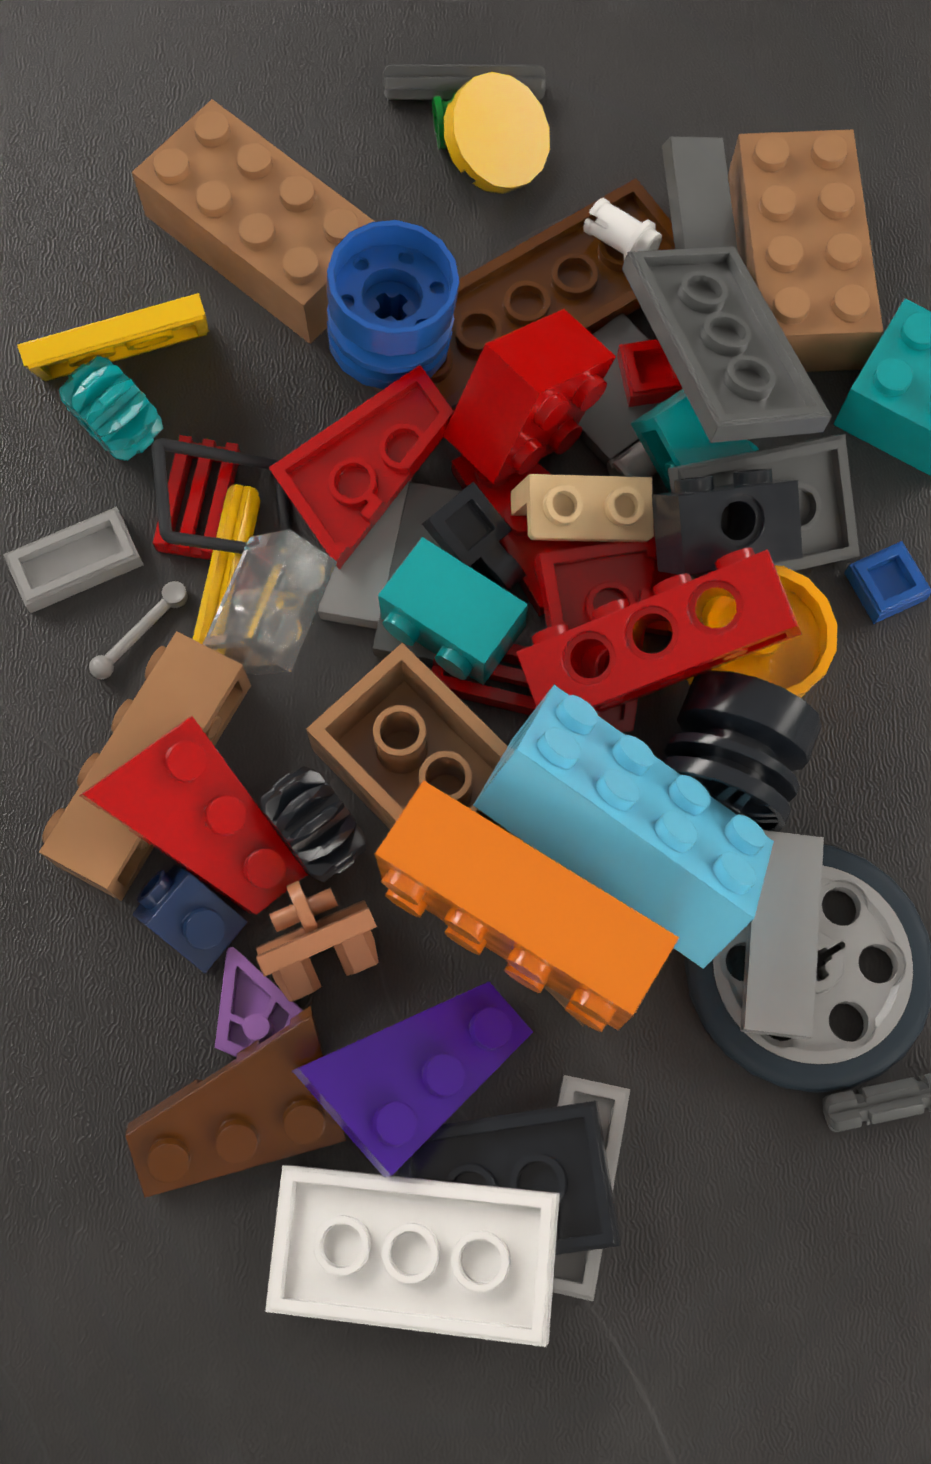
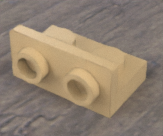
[511,474,654,542]

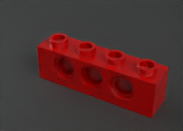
[517,547,802,714]

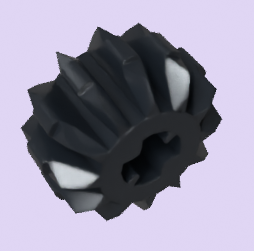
[261,766,366,882]

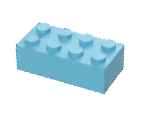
[473,685,774,969]

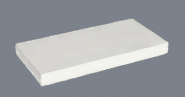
[265,1165,560,1347]

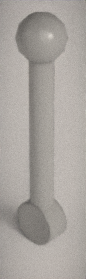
[89,581,188,679]

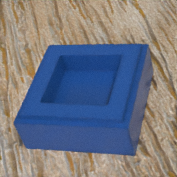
[844,541,931,624]

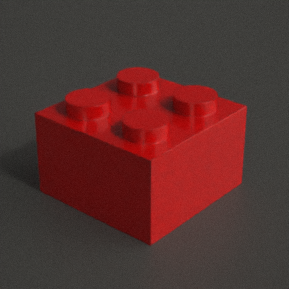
[443,309,616,484]

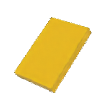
[17,293,209,381]

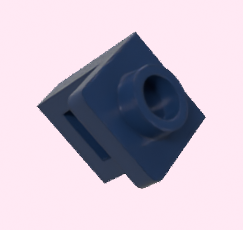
[133,865,248,974]

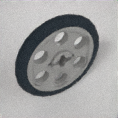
[684,845,931,1093]

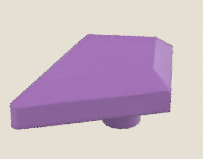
[215,947,303,1058]

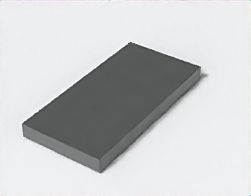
[622,246,831,443]

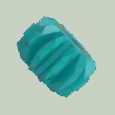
[59,356,163,461]

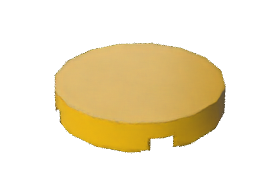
[444,72,550,194]

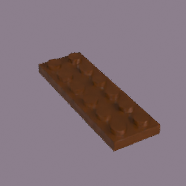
[373,178,675,410]

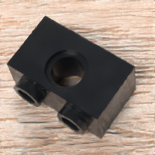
[652,468,803,575]

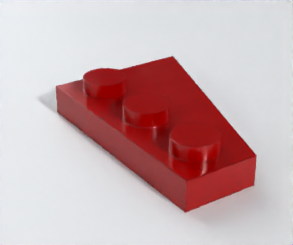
[269,365,454,570]

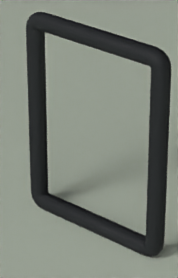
[152,438,294,560]

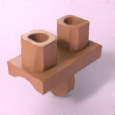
[256,881,379,1002]

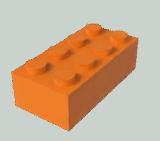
[375,780,679,1032]

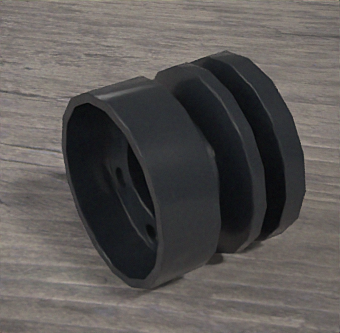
[661,671,822,832]

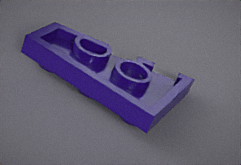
[292,982,533,1177]

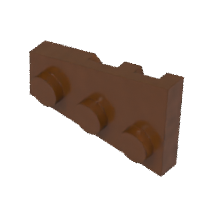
[125,1006,346,1198]

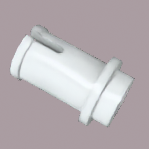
[584,198,662,261]

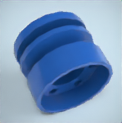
[327,220,459,389]

